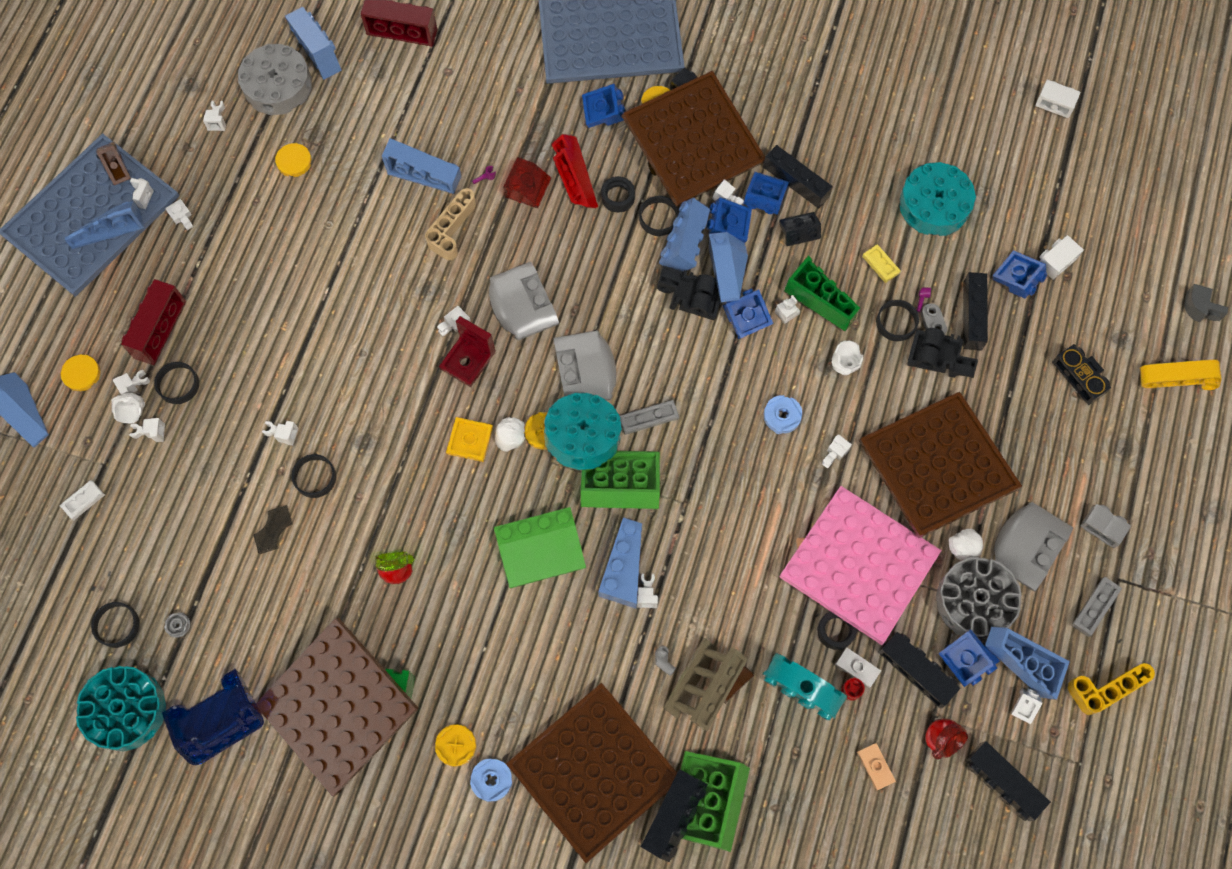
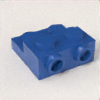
[582,84,626,128]
[744,172,789,214]
[706,198,752,243]
[993,250,1047,299]
[722,288,774,339]
[938,630,1000,687]

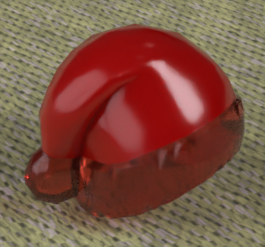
[925,718,968,760]

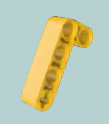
[1140,360,1222,390]
[1068,663,1155,715]

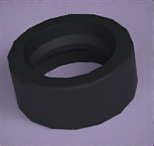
[601,176,635,213]
[817,611,857,650]

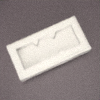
[60,480,105,521]
[835,648,881,688]

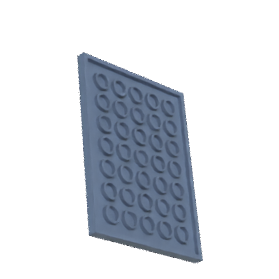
[539,0,685,84]
[0,133,180,297]

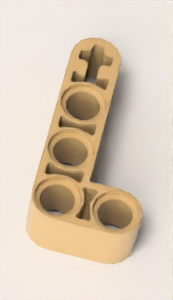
[425,188,476,260]

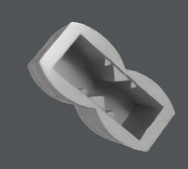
[1080,504,1131,548]

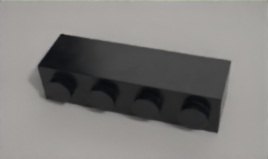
[763,145,833,209]
[963,272,988,351]
[878,632,961,709]
[965,741,1051,822]
[641,769,708,862]

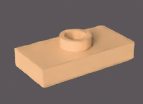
[857,743,896,791]

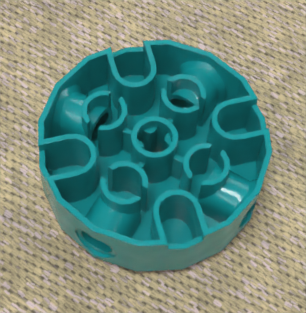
[899,162,976,236]
[544,393,622,470]
[763,653,848,721]
[76,666,166,752]

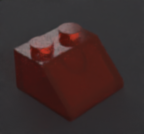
[503,157,551,209]

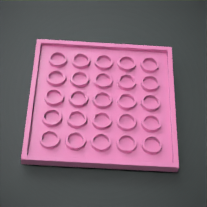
[779,486,942,645]

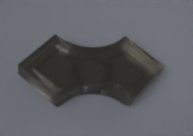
[254,505,293,554]

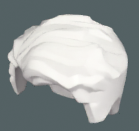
[832,341,863,375]
[111,393,145,423]
[495,417,525,452]
[949,529,983,560]

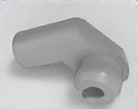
[655,646,676,676]

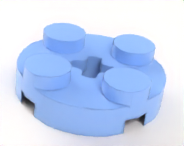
[764,395,802,434]
[470,759,512,802]

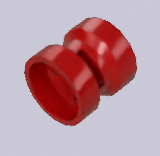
[841,678,865,701]

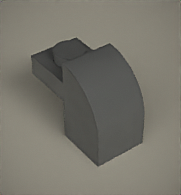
[1184,284,1229,322]

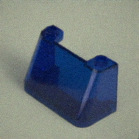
[162,669,264,766]

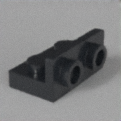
[779,212,821,246]

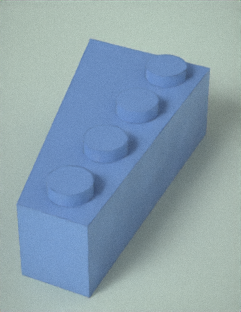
[285,7,342,80]
[382,138,461,194]
[659,198,710,272]
[598,518,642,608]
[985,627,1070,700]

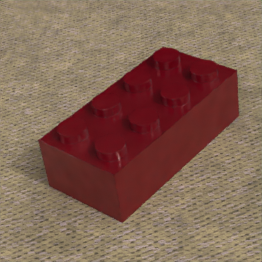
[360,0,438,47]
[121,279,186,366]

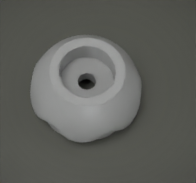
[164,612,190,638]

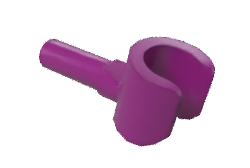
[472,166,496,184]
[916,287,931,313]

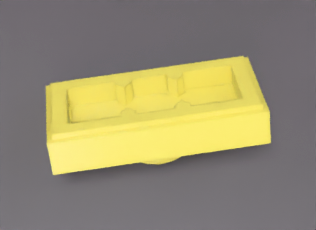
[862,244,901,283]

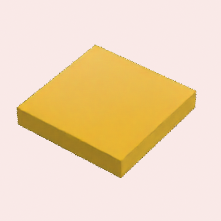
[446,417,493,462]

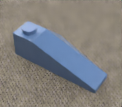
[65,201,144,249]
[709,232,748,302]
[0,372,49,448]

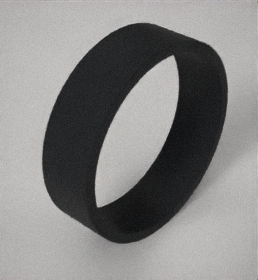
[639,196,679,236]
[876,300,919,342]
[154,362,199,404]
[292,454,337,498]
[91,602,140,648]

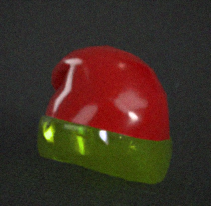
[375,552,414,584]

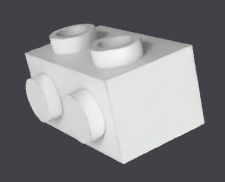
[1035,80,1080,118]
[1039,235,1084,280]

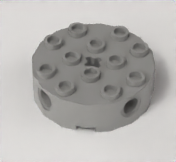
[238,44,312,115]
[936,557,1022,640]

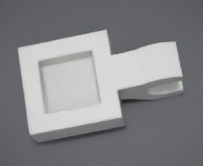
[165,199,193,230]
[437,306,470,336]

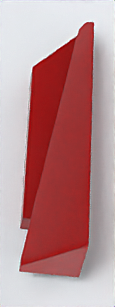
[551,134,598,209]

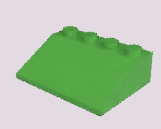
[581,451,660,509]
[494,507,586,589]
[680,751,750,852]

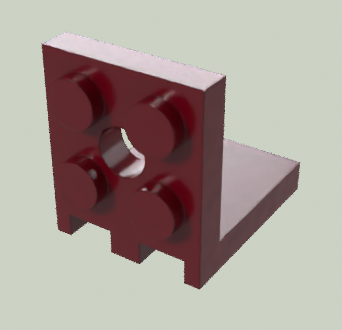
[439,316,496,387]

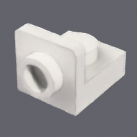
[130,178,154,209]
[1011,688,1042,724]

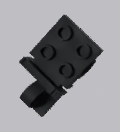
[657,265,720,321]
[907,328,978,378]

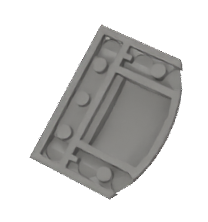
[489,261,559,341]
[553,330,616,401]
[993,502,1073,592]

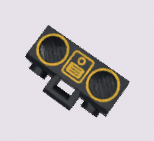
[1052,344,1112,406]

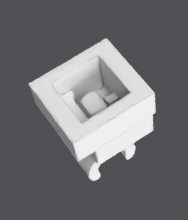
[203,101,226,131]
[712,180,744,205]
[775,295,800,324]
[113,370,150,395]
[129,418,165,442]
[262,421,299,446]
[822,434,852,468]
[637,573,658,608]

